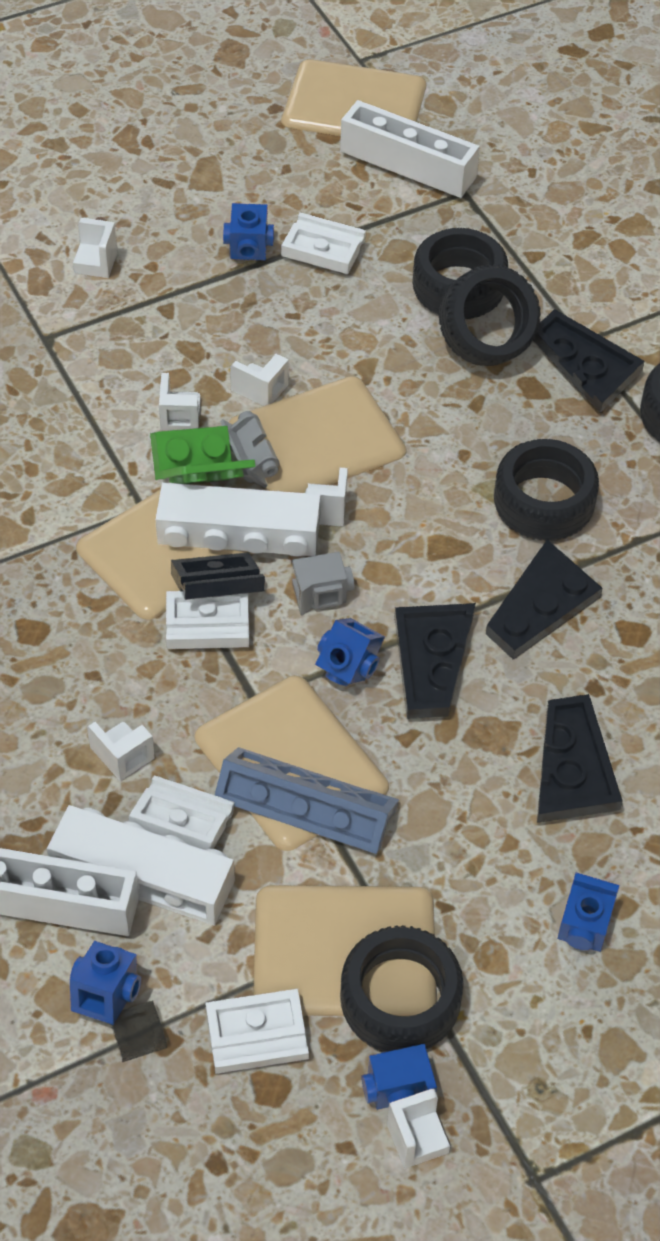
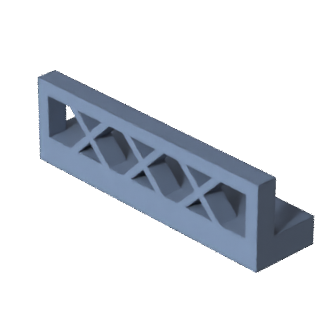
[215,747,399,854]

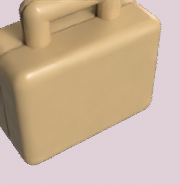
[281,59,427,136]
[229,376,406,493]
[76,481,256,620]
[195,675,389,851]
[253,885,437,1016]

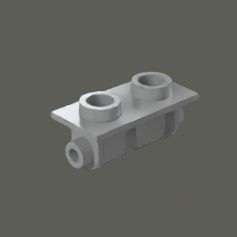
[220,411,279,488]

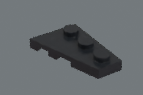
[533,309,645,413]
[486,539,603,660]
[394,603,476,719]
[537,694,623,823]

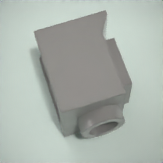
[292,552,354,615]

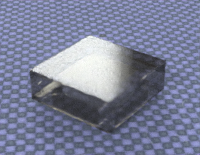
[110,1000,167,1062]

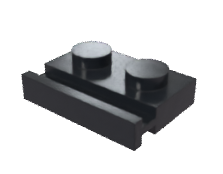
[171,552,265,600]

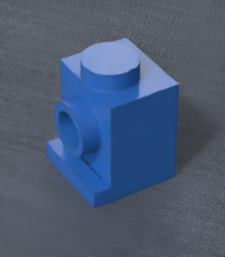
[557,872,619,952]
[361,1044,437,1110]

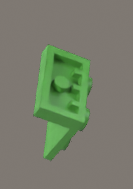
[150,425,256,484]

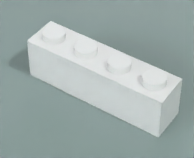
[340,100,480,198]
[155,482,320,557]
[47,805,235,926]
[0,848,139,936]

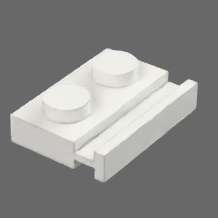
[281,212,366,274]
[166,591,249,649]
[129,775,234,850]
[206,989,309,1074]

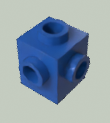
[223,203,274,260]
[315,618,385,686]
[70,941,141,1025]

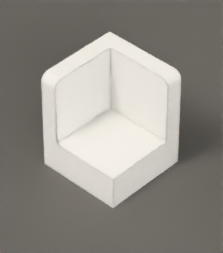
[73,218,117,278]
[230,354,289,406]
[159,373,200,431]
[305,467,348,526]
[87,722,155,781]
[387,1089,450,1169]

